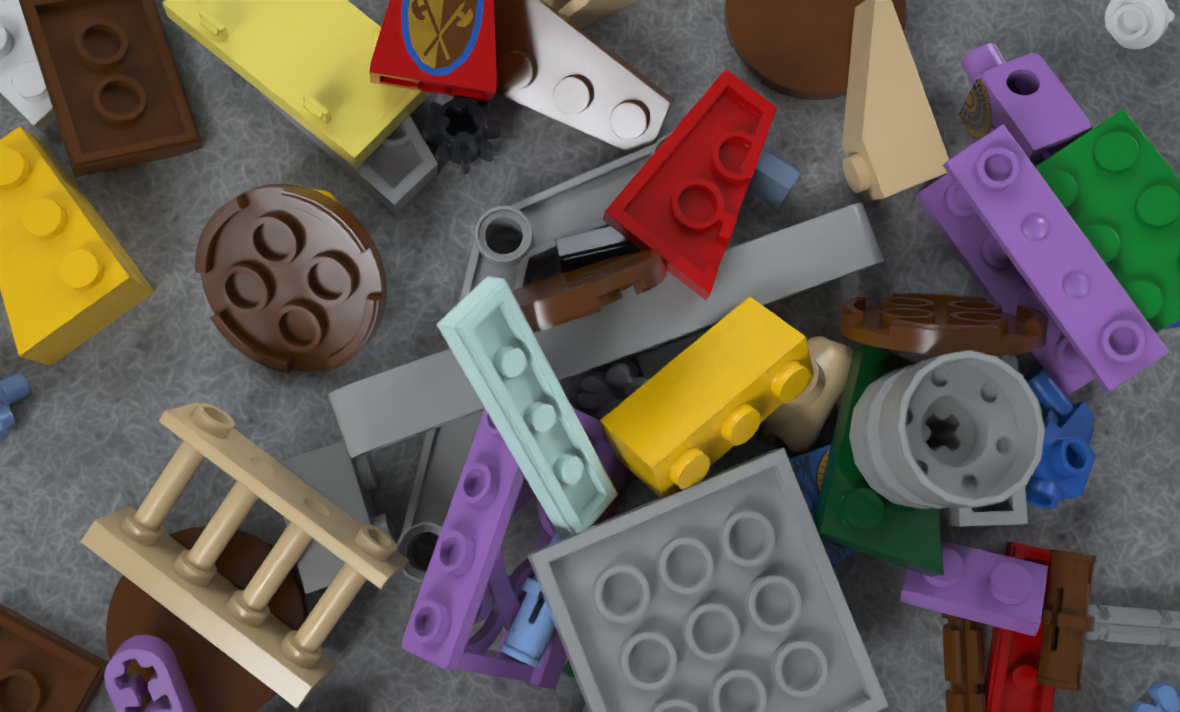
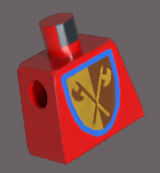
[370,0,497,102]

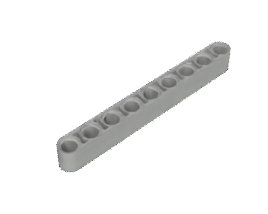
[328,202,885,459]

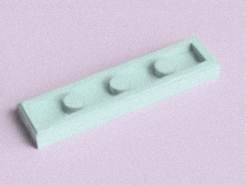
[437,276,618,538]

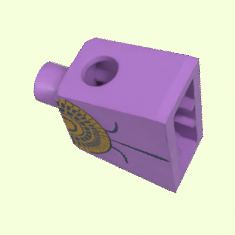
[959,43,1093,167]

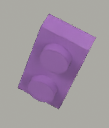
[899,541,1048,636]

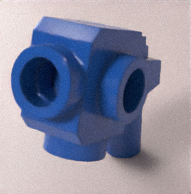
[1023,366,1096,509]

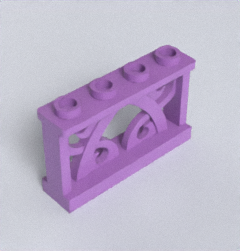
[401,408,629,690]

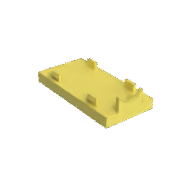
[162,0,431,169]

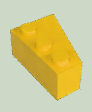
[0,126,155,366]

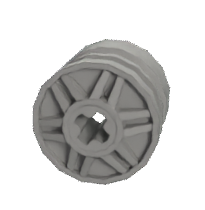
[849,350,1045,509]

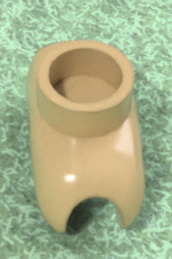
[761,336,854,455]

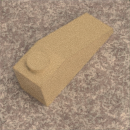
[842,0,949,202]

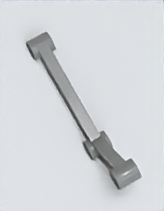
[396,133,671,582]

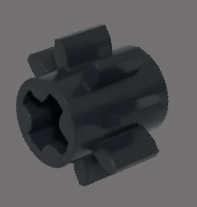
[423,96,501,174]

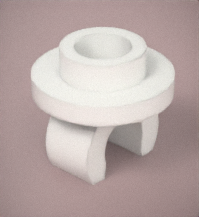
[1105,0,1175,50]

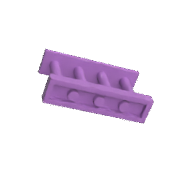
[915,124,1169,397]

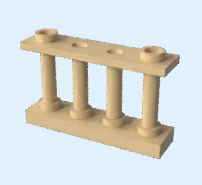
[81,402,410,708]

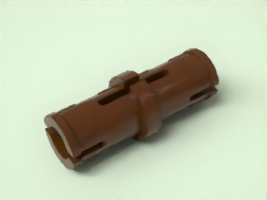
[1035,549,1097,691]

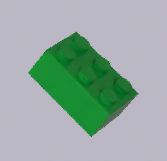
[1035,109,1180,334]

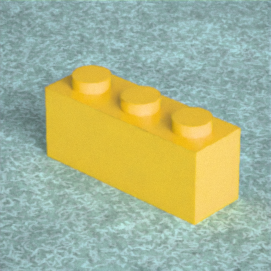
[600,296,814,498]

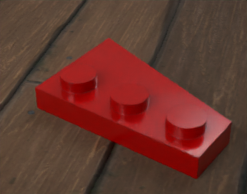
[603,69,777,301]

